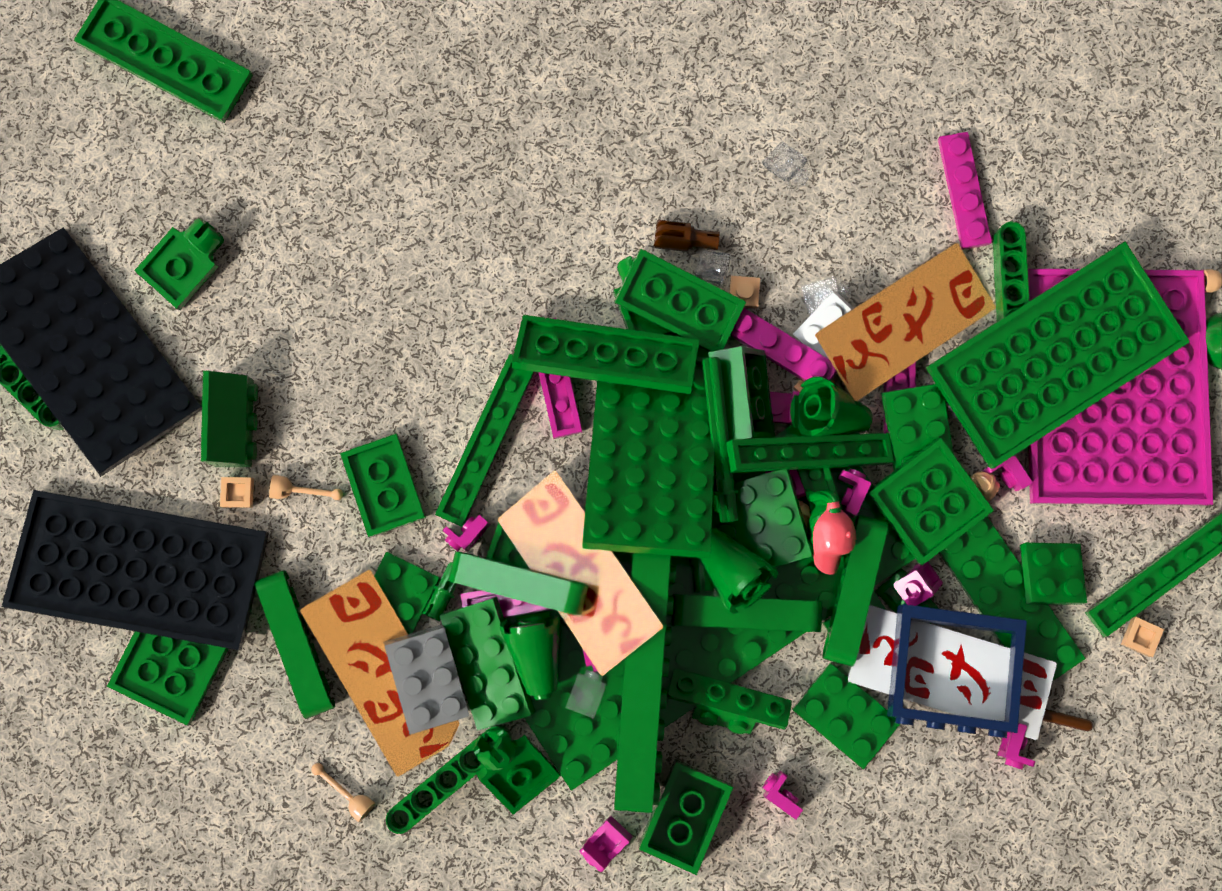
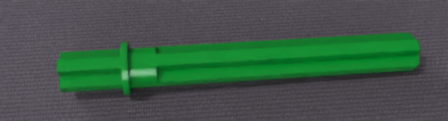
[702,357,738,523]

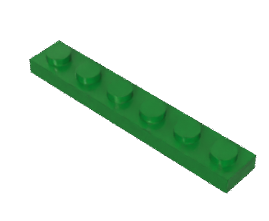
[435,353,535,527]
[726,433,894,473]
[1085,511,1222,637]

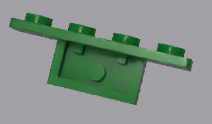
[667,669,792,734]

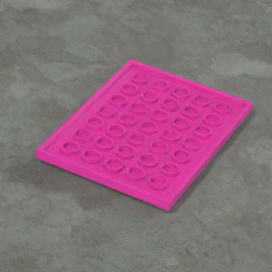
[1028,269,1213,506]

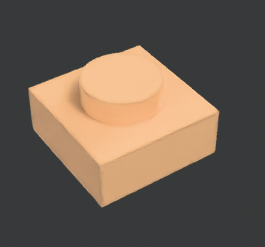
[729,276,760,308]
[220,477,254,508]
[1121,617,1164,657]

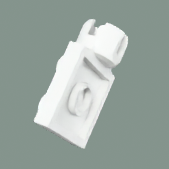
[793,290,854,374]

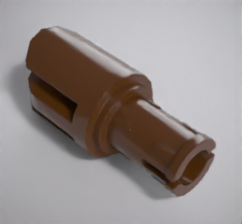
[654,220,720,252]

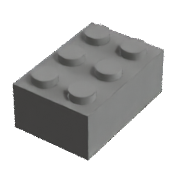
[383,624,469,735]

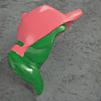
[805,489,856,575]

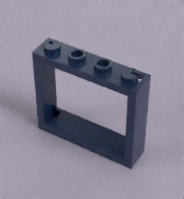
[887,604,1027,738]

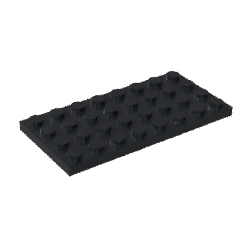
[0,227,202,477]
[1,490,269,651]

